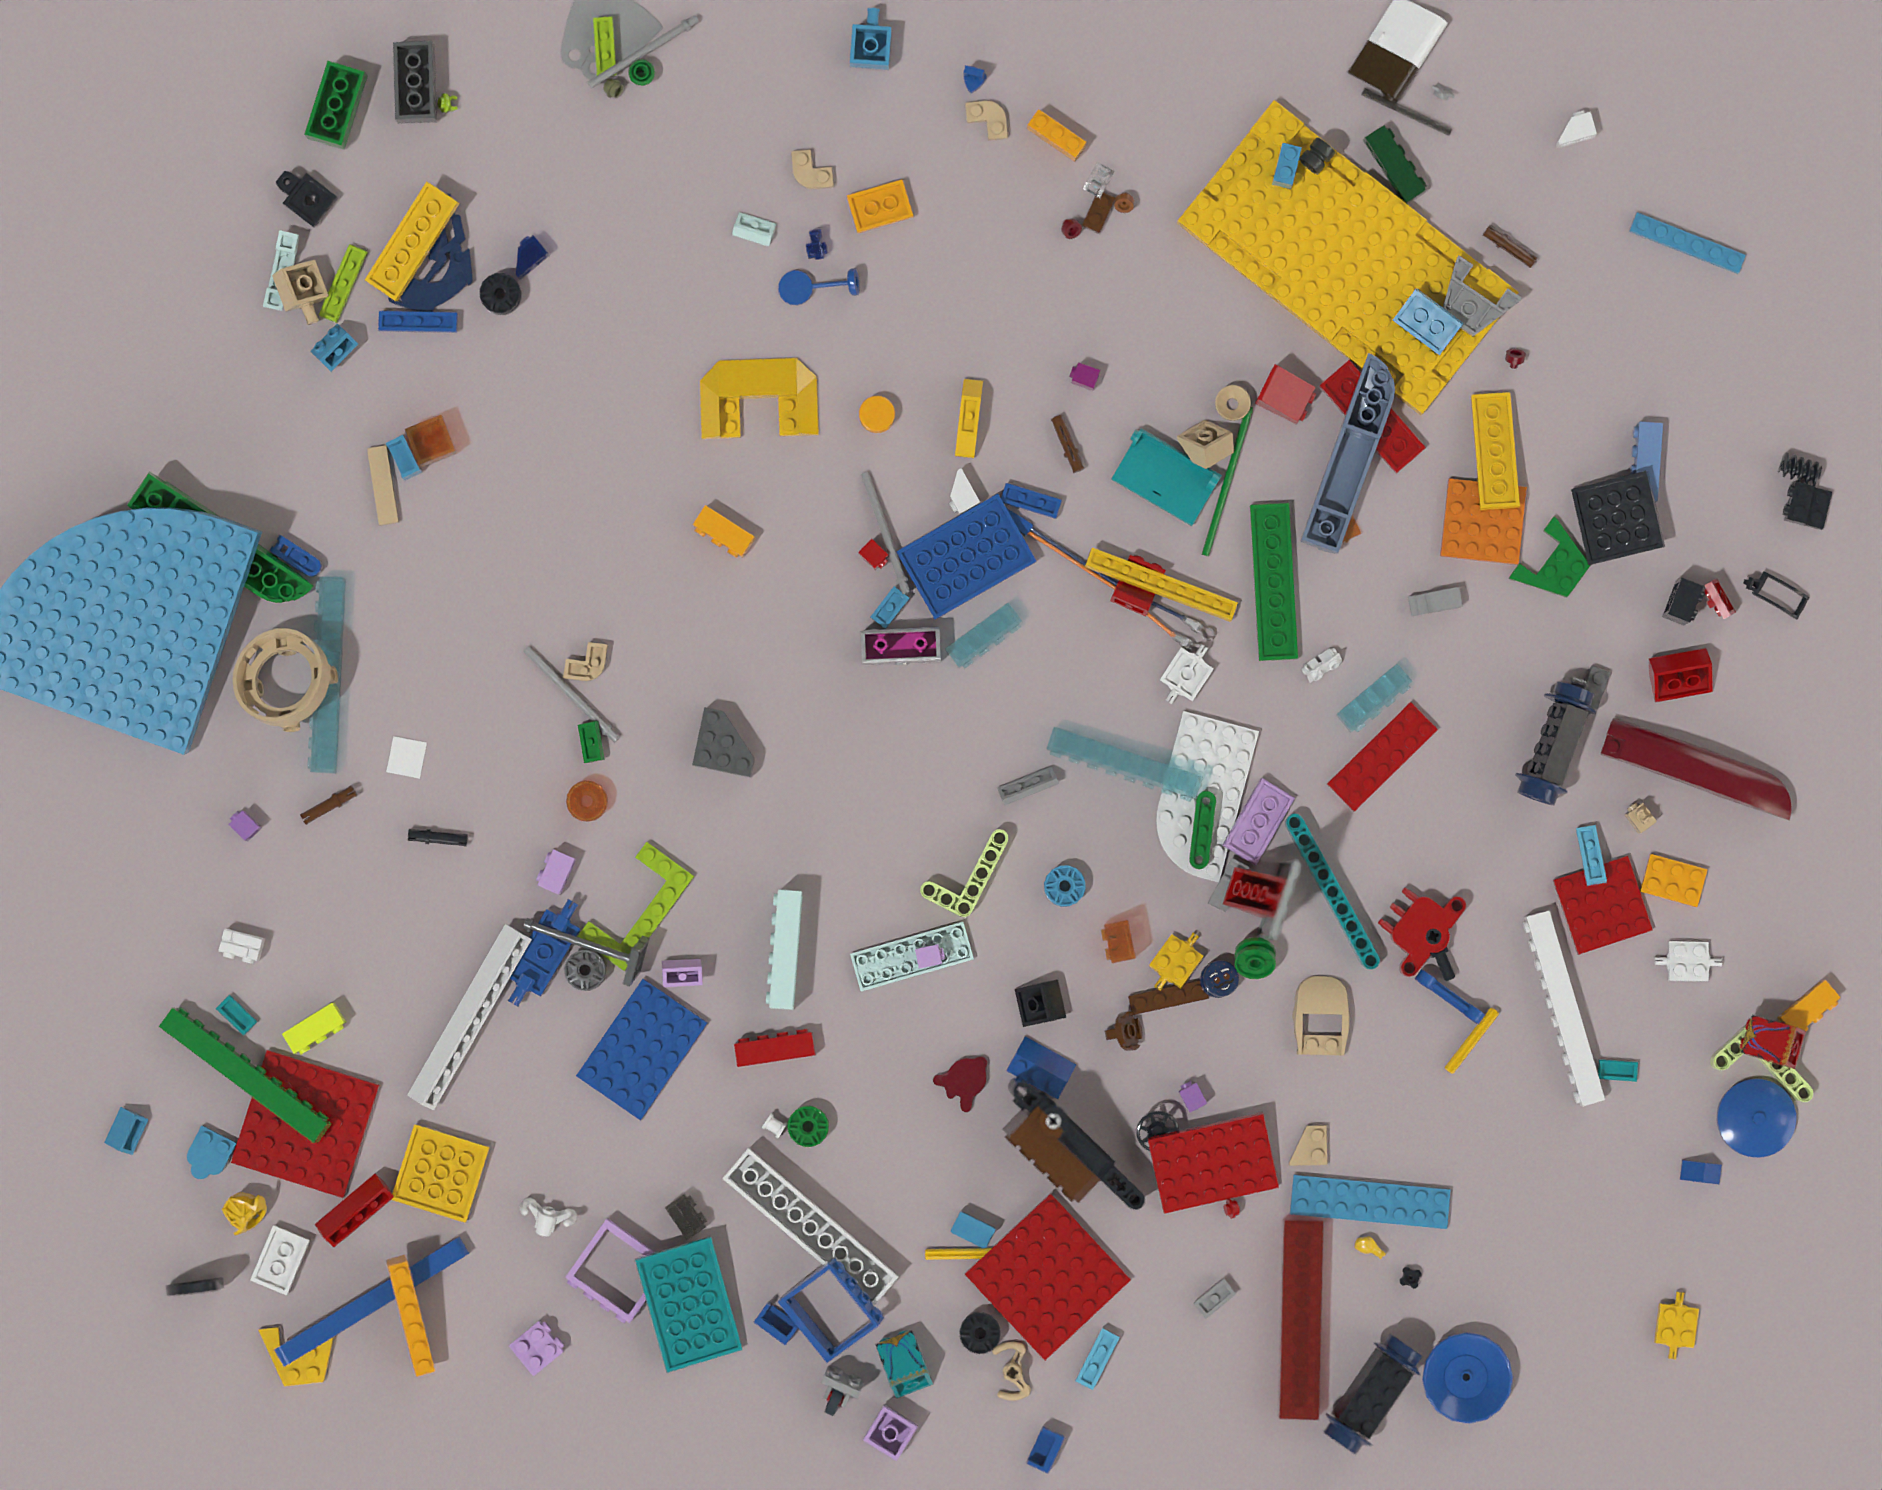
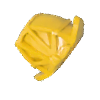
[222,1192,267,1236]

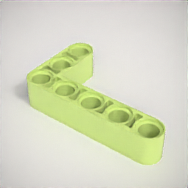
[920,829,1008,917]
[1710,1026,1814,1102]

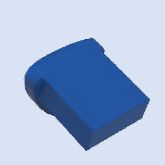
[963,65,987,93]

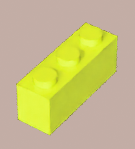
[282,1002,347,1055]

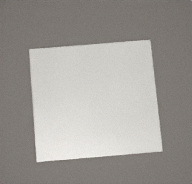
[386,736,427,779]

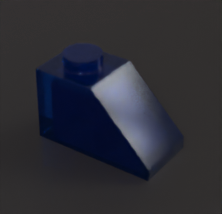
[516,235,550,280]

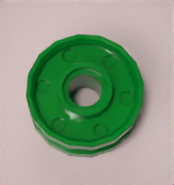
[1235,937,1276,979]
[787,1106,829,1147]

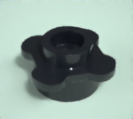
[1399,1267,1421,1289]

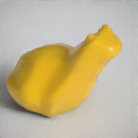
[1354,1236,1386,1259]

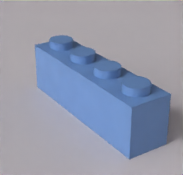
[1630,421,1663,503]

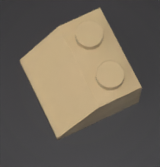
[1177,420,1234,469]

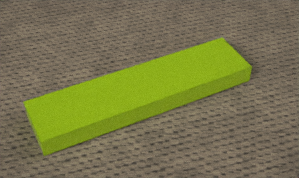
[318,244,368,323]

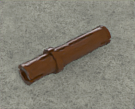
[1483,225,1537,268]
[1051,415,1085,473]
[300,785,357,825]

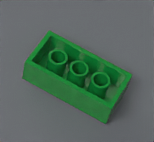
[304,60,368,150]

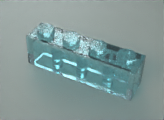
[945,603,1022,669]
[1336,664,1412,732]

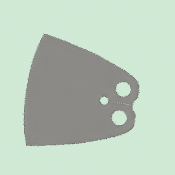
[561,0,663,80]

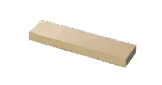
[367,445,399,526]

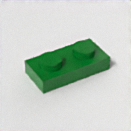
[578,721,605,763]

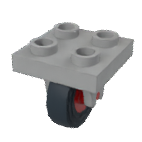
[821,1366,864,1416]

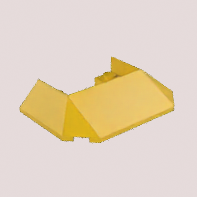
[700,358,819,439]

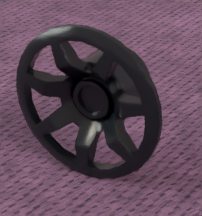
[1136,1111,1179,1151]

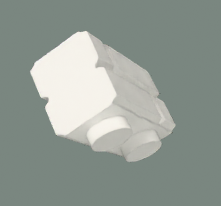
[219,928,265,964]

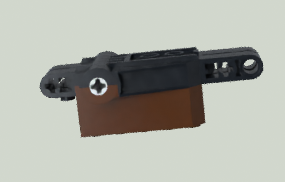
[1002,1077,1145,1210]

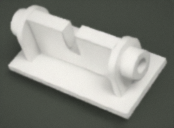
[1301,648,1342,683]

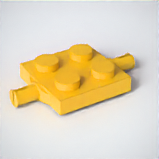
[1149,932,1204,991]
[1654,1292,1699,1360]

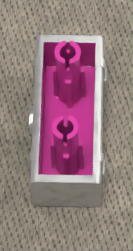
[861,627,941,666]

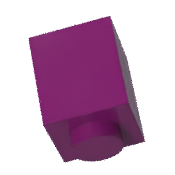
[1069,362,1100,391]

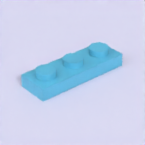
[1576,825,1607,886]
[1075,1328,1120,1390]

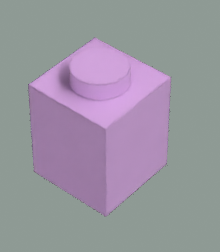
[915,944,945,969]

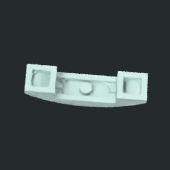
[263,230,299,311]

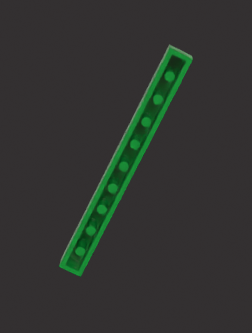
[159,1007,332,1143]

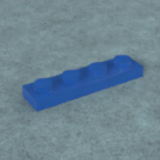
[378,311,458,333]

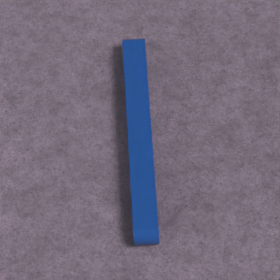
[274,1237,470,1367]

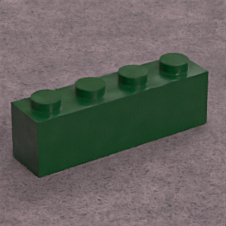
[1363,125,1427,204]

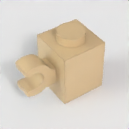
[1625,803,1657,834]

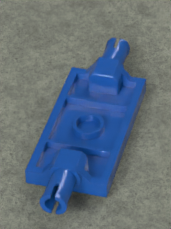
[508,899,581,1007]

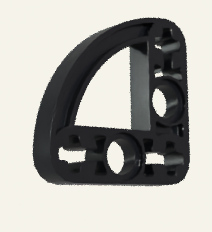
[166,1278,224,1296]

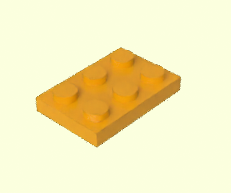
[847,179,914,234]
[1640,854,1708,907]

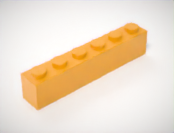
[386,1255,435,1377]

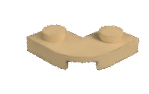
[965,101,1008,141]
[791,150,834,189]
[563,642,608,681]

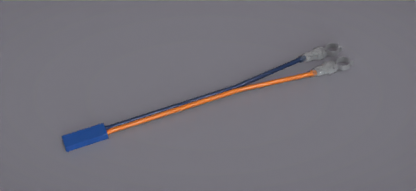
[1007,508,1216,653]

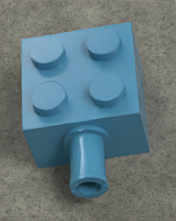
[850,8,892,70]

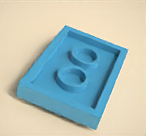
[1393,288,1463,355]

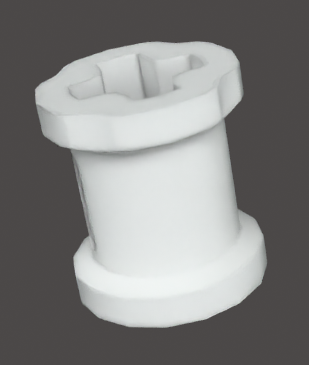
[762,1114,787,1138]

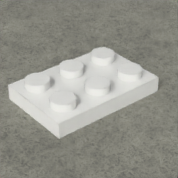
[250,1225,310,1295]

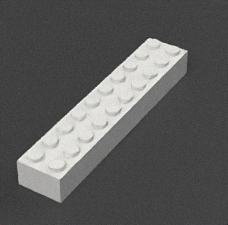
[722,1148,899,1305]

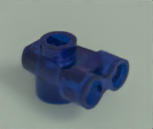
[806,229,828,260]

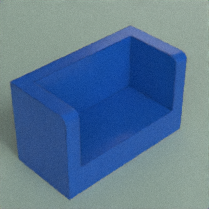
[754,1302,798,1345]
[1026,1426,1065,1474]

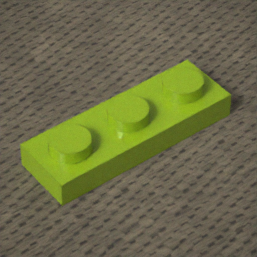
[593,17,617,76]

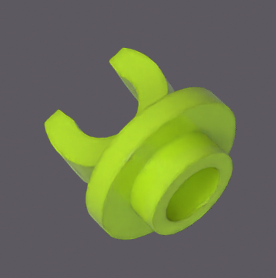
[437,93,458,113]

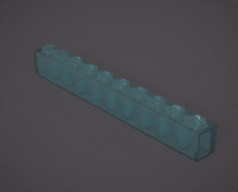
[307,577,346,774]

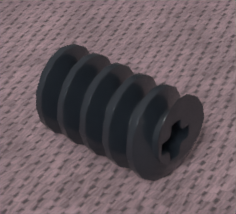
[1778,452,1822,486]

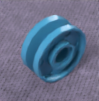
[1044,865,1085,907]

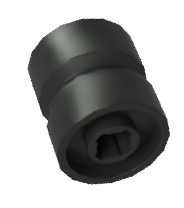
[1299,137,1336,175]

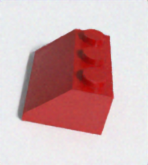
[1648,648,1713,703]

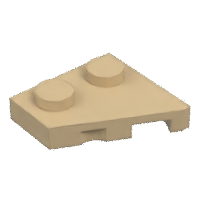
[1289,1125,1327,1166]

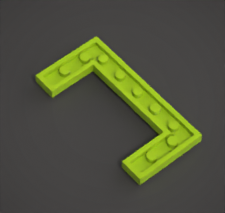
[577,842,694,971]

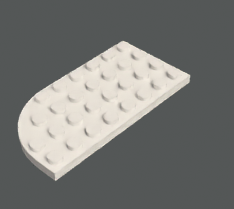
[1156,711,1259,883]

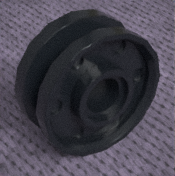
[480,273,522,315]
[959,1312,1001,1354]

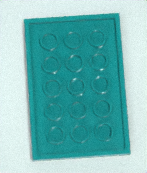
[635,1236,743,1373]

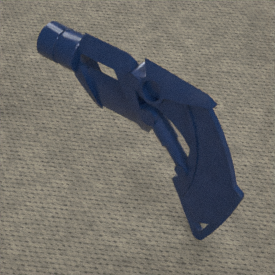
[388,193,473,312]

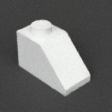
[1556,111,1597,148]
[949,468,980,515]

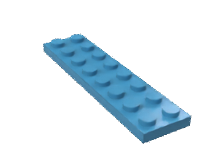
[1290,1175,1451,1229]

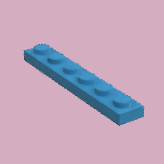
[1629,213,1746,274]

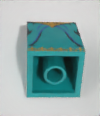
[875,1330,933,1398]

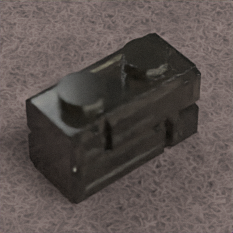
[665,1194,708,1240]

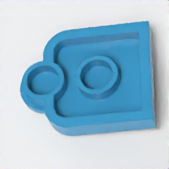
[187,1125,237,1179]

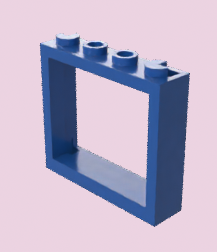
[778,1257,884,1363]

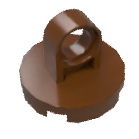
[1104,1011,1143,1051]

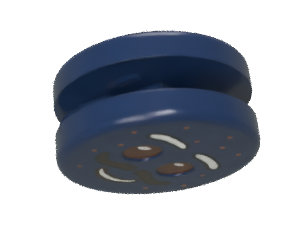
[1200,960,1239,998]

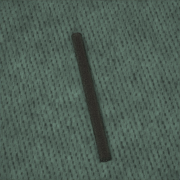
[1361,88,1452,136]

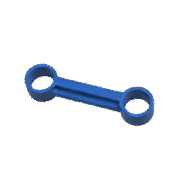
[1415,969,1485,1025]

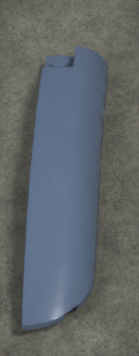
[1300,353,1395,554]

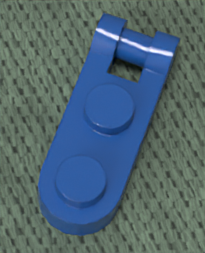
[269,535,322,577]

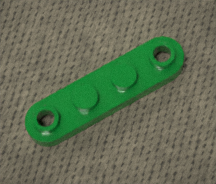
[1189,791,1216,869]

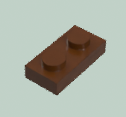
[1082,190,1115,234]

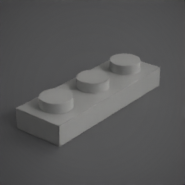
[997,766,1059,805]

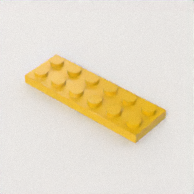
[365,181,460,302]
[1471,392,1520,510]

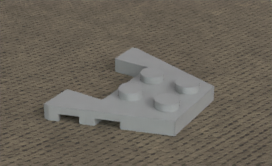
[1443,256,1522,337]

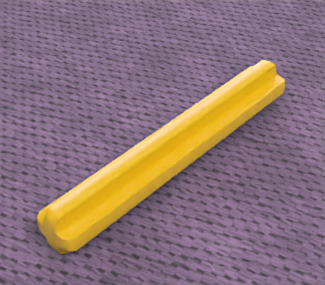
[1445,1008,1499,1074]
[925,1248,991,1260]

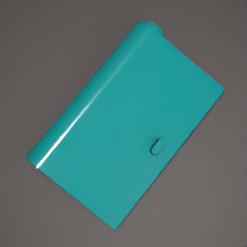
[1111,428,1222,526]

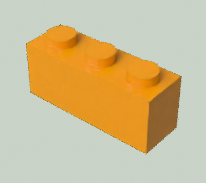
[1027,109,1087,162]
[692,505,755,558]
[1777,979,1841,1031]

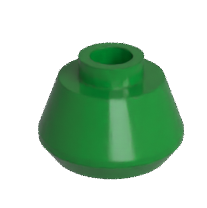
[628,59,655,86]

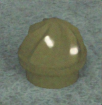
[603,79,624,99]

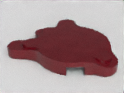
[933,1056,987,1112]

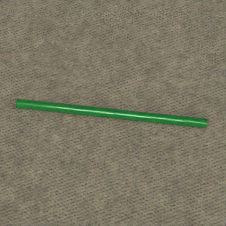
[1201,406,1253,557]

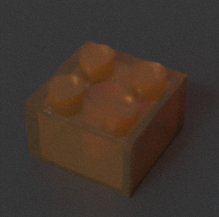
[405,415,458,468]

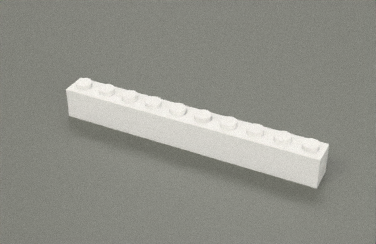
[1523,911,1605,1107]
[407,924,532,1110]

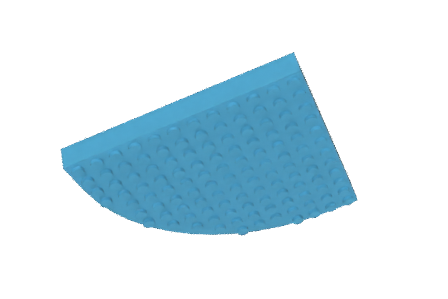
[0,507,262,755]

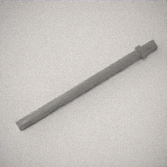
[588,15,699,88]
[861,472,910,595]
[524,646,620,743]

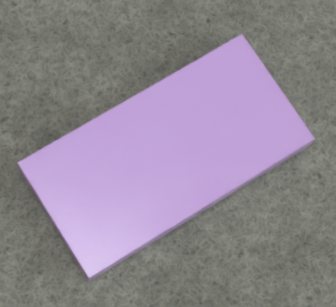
[1222,778,1295,865]

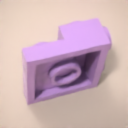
[509,1320,564,1376]

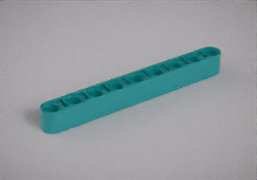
[1285,814,1380,970]

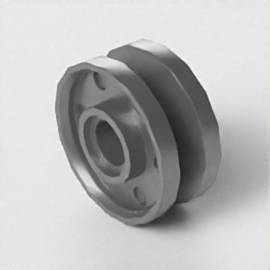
[564,950,606,991]

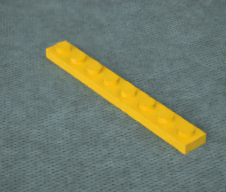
[1085,547,1238,622]

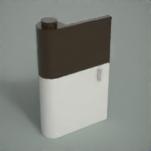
[1348,0,1447,104]

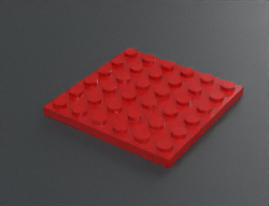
[231,1050,380,1198]
[964,1193,1131,1361]

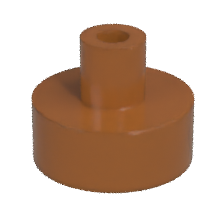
[1114,192,1134,213]

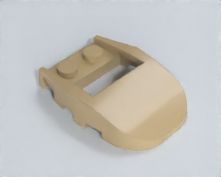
[1292,976,1350,1056]

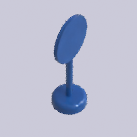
[778,268,860,305]

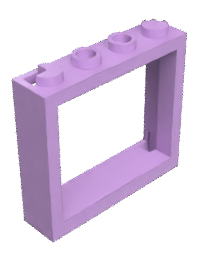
[565,1218,656,1323]

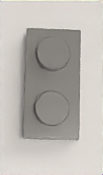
[1193,1278,1236,1319]

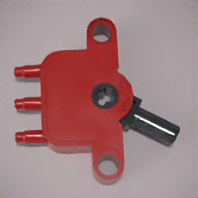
[1378,888,1466,981]

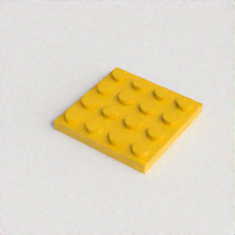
[391,1124,490,1223]

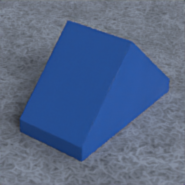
[1680,1160,1722,1184]

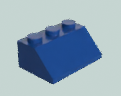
[1006,1036,1076,1099]

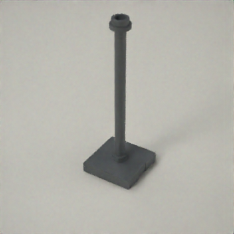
[523,918,650,986]

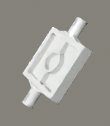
[1160,644,1214,704]
[1654,941,1722,982]

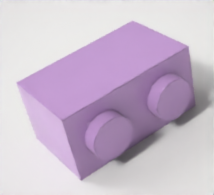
[536,849,576,895]
[662,959,703,987]

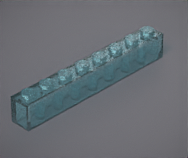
[1046,727,1203,802]

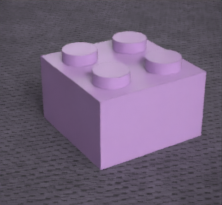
[863,1405,918,1461]

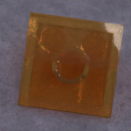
[1101,920,1136,963]

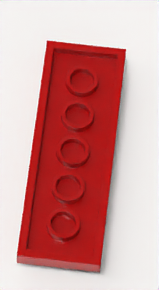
[1319,360,1426,474]
[1327,702,1438,812]

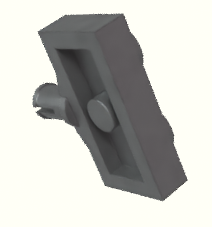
[1570,666,1610,710]

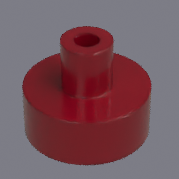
[1061,219,1082,239]
[1505,348,1526,369]

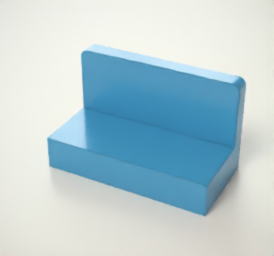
[951,1211,996,1248]

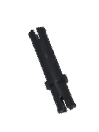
[408,829,468,847]

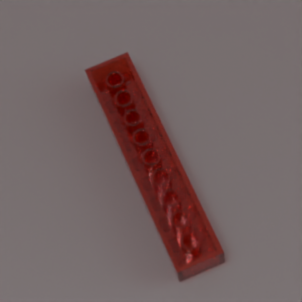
[1278,1219,1324,1420]

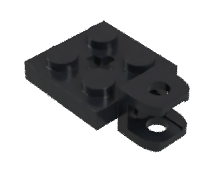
[276,171,338,228]

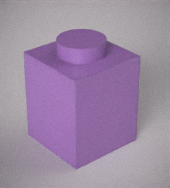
[229,810,262,841]
[1178,1081,1207,1113]

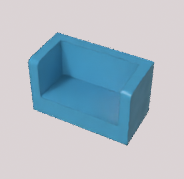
[386,435,422,481]

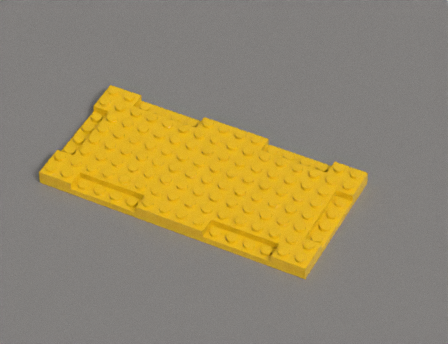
[1177,100,1519,416]

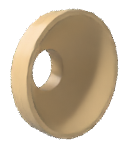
[1215,385,1251,421]

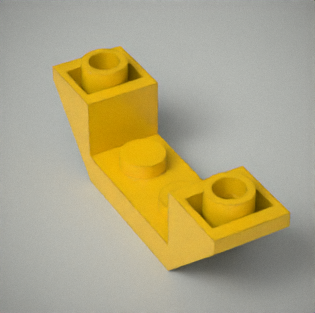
[955,379,983,458]

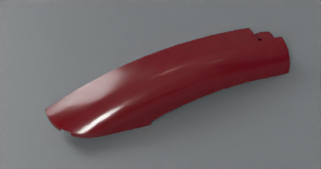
[1601,718,1792,821]

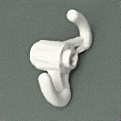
[519,1198,577,1236]

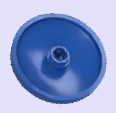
[1716,1079,1796,1158]

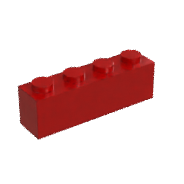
[734,1029,816,1067]
[315,1173,394,1247]

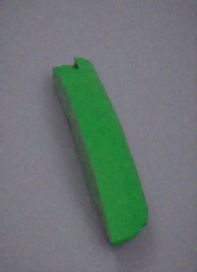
[127,471,314,603]

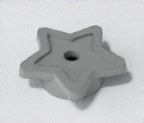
[1431,83,1455,100]

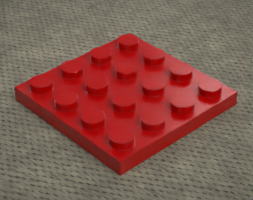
[1553,856,1653,955]

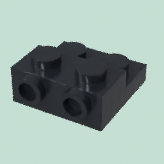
[1782,481,1832,530]

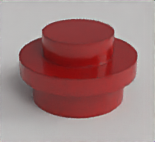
[1224,1199,1240,1219]

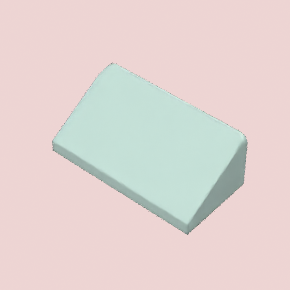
[732,212,776,246]

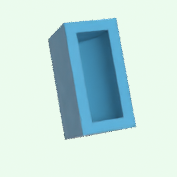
[104,1107,149,1155]

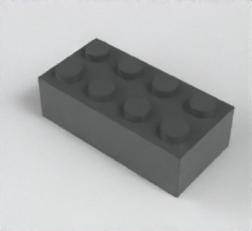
[393,41,437,124]

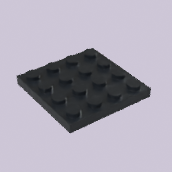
[1571,471,1665,565]

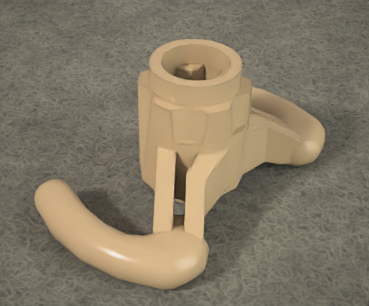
[992,1341,1031,1401]

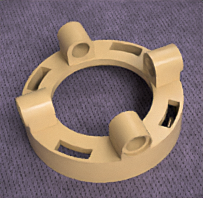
[233,628,338,732]

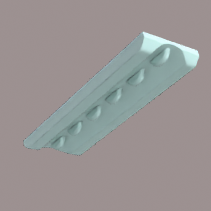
[850,922,974,991]

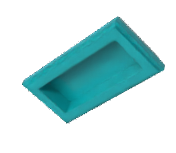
[216,994,257,1036]
[1598,1059,1638,1082]

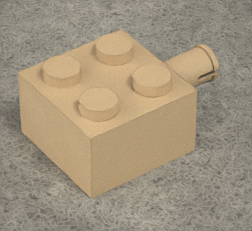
[272,260,328,325]

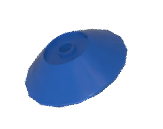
[1422,1332,1513,1424]

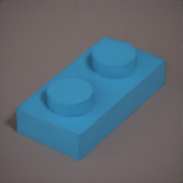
[870,586,910,629]

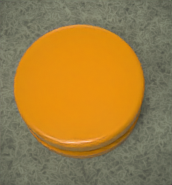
[859,396,895,433]

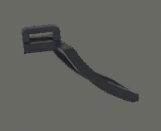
[1743,571,1809,620]

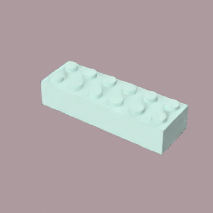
[766,890,803,1010]

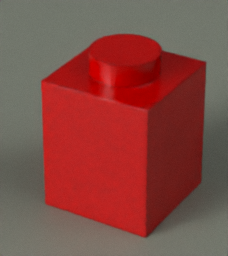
[858,538,889,570]

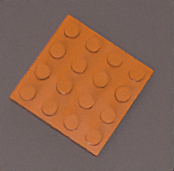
[1440,478,1527,565]

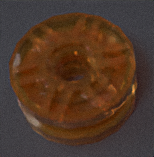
[566,781,608,822]

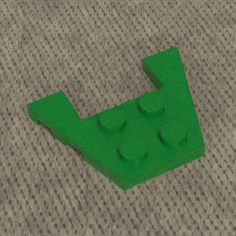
[1509,517,1590,598]

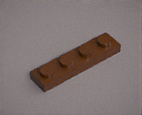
[1128,981,1209,1015]

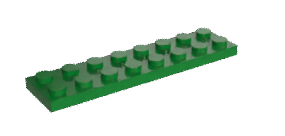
[1250,503,1298,661]

